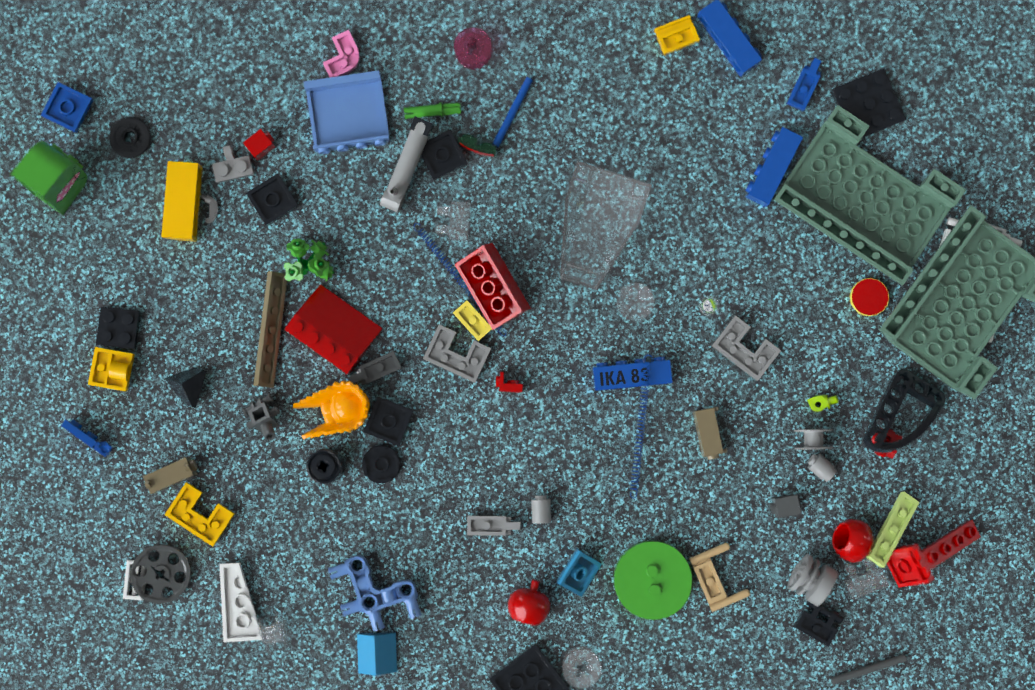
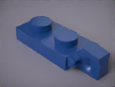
[786,58,821,111]
[61,419,113,457]

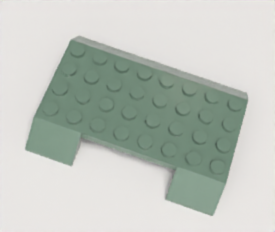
[774,105,966,286]
[879,205,1035,399]

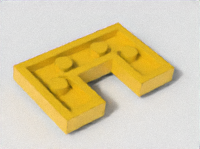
[165,482,235,547]

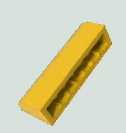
[161,161,203,242]

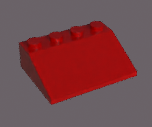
[284,284,383,375]

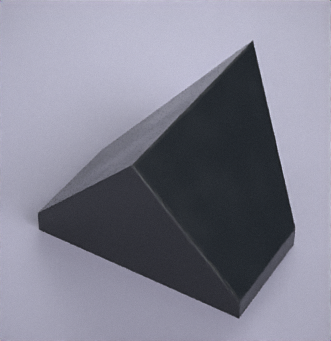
[165,367,207,408]

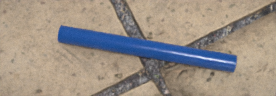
[492,77,533,148]

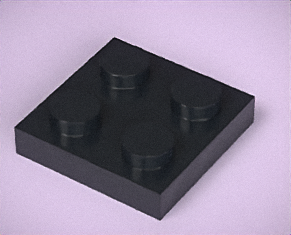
[421,129,467,181]
[246,173,299,226]
[96,307,141,349]
[363,396,414,446]

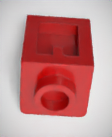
[496,372,523,393]

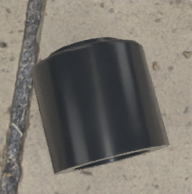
[306,449,345,484]

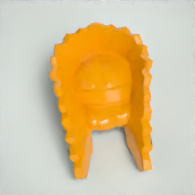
[293,381,370,439]

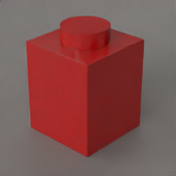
[243,129,275,161]

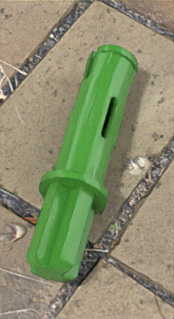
[404,102,461,119]

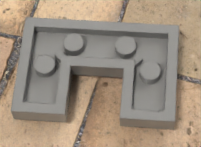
[712,315,781,381]
[423,324,491,383]

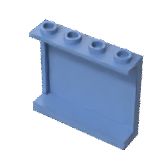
[303,70,390,154]

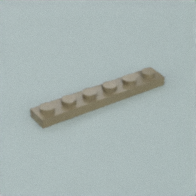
[253,271,287,388]

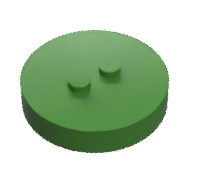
[613,540,692,620]

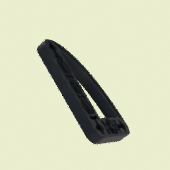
[863,369,946,453]

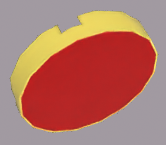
[850,278,889,316]

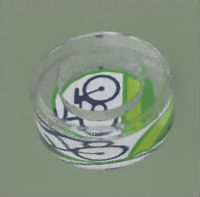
[699,296,719,315]

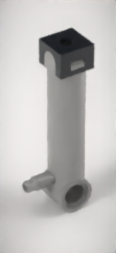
[380,116,435,213]

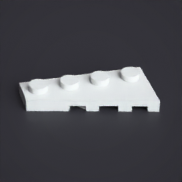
[219,562,264,642]

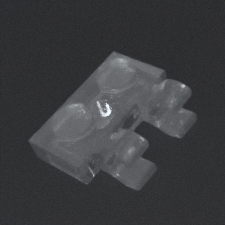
[436,201,470,241]
[844,557,889,600]

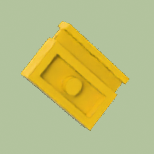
[654,15,700,55]

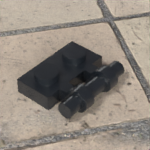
[793,601,844,647]

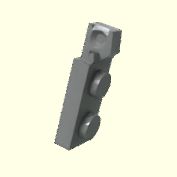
[467,515,521,536]

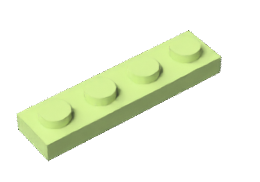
[866,492,920,568]

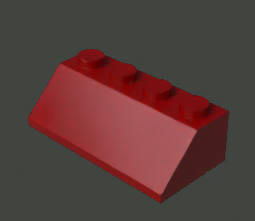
[454,243,531,330]

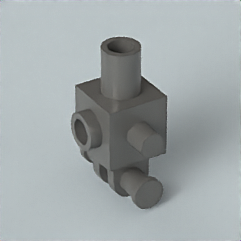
[242,393,280,440]

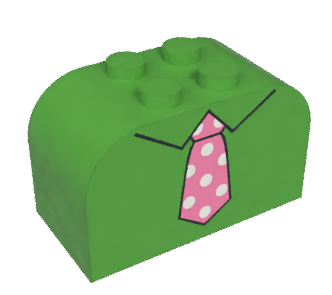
[11,141,87,215]

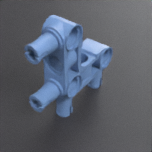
[328,555,422,631]

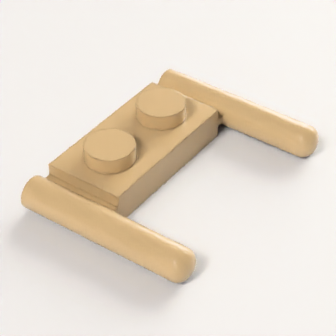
[689,543,750,612]

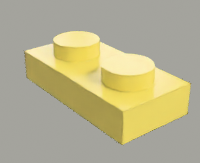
[453,300,492,342]

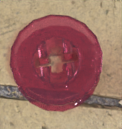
[454,27,492,70]

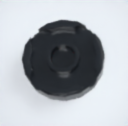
[362,445,400,483]

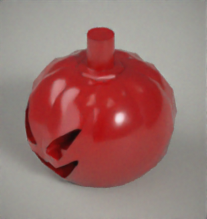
[832,519,874,563]
[508,580,551,625]

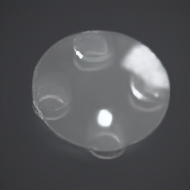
[616,283,655,321]

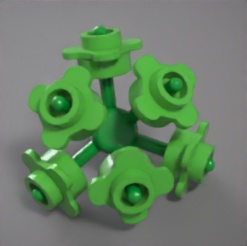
[284,239,334,281]

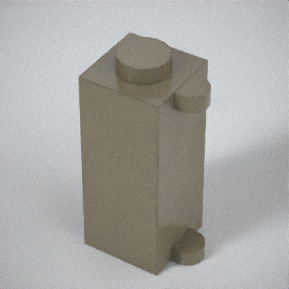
[693,407,728,460]
[143,457,198,494]

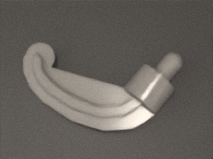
[201,195,218,224]

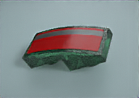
[458,134,496,157]

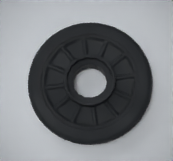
[109,117,151,158]

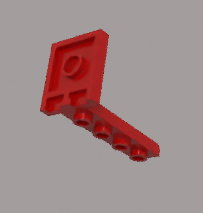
[887,520,981,588]

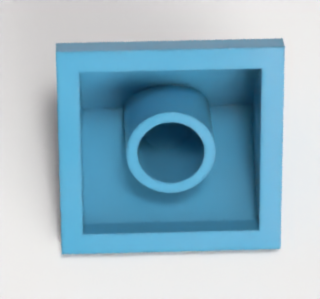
[556,548,602,597]
[357,632,397,676]

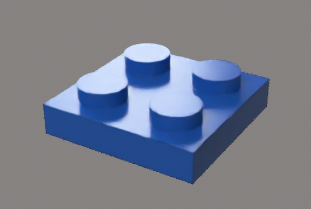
[40,82,94,133]

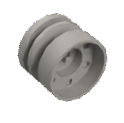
[787,554,838,606]

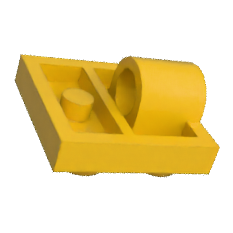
[88,347,135,392]

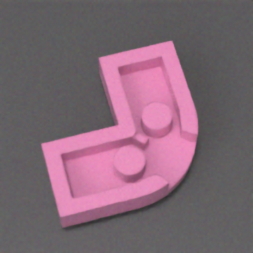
[323,30,359,77]

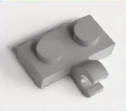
[212,145,254,183]

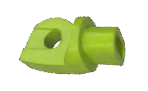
[807,394,839,412]

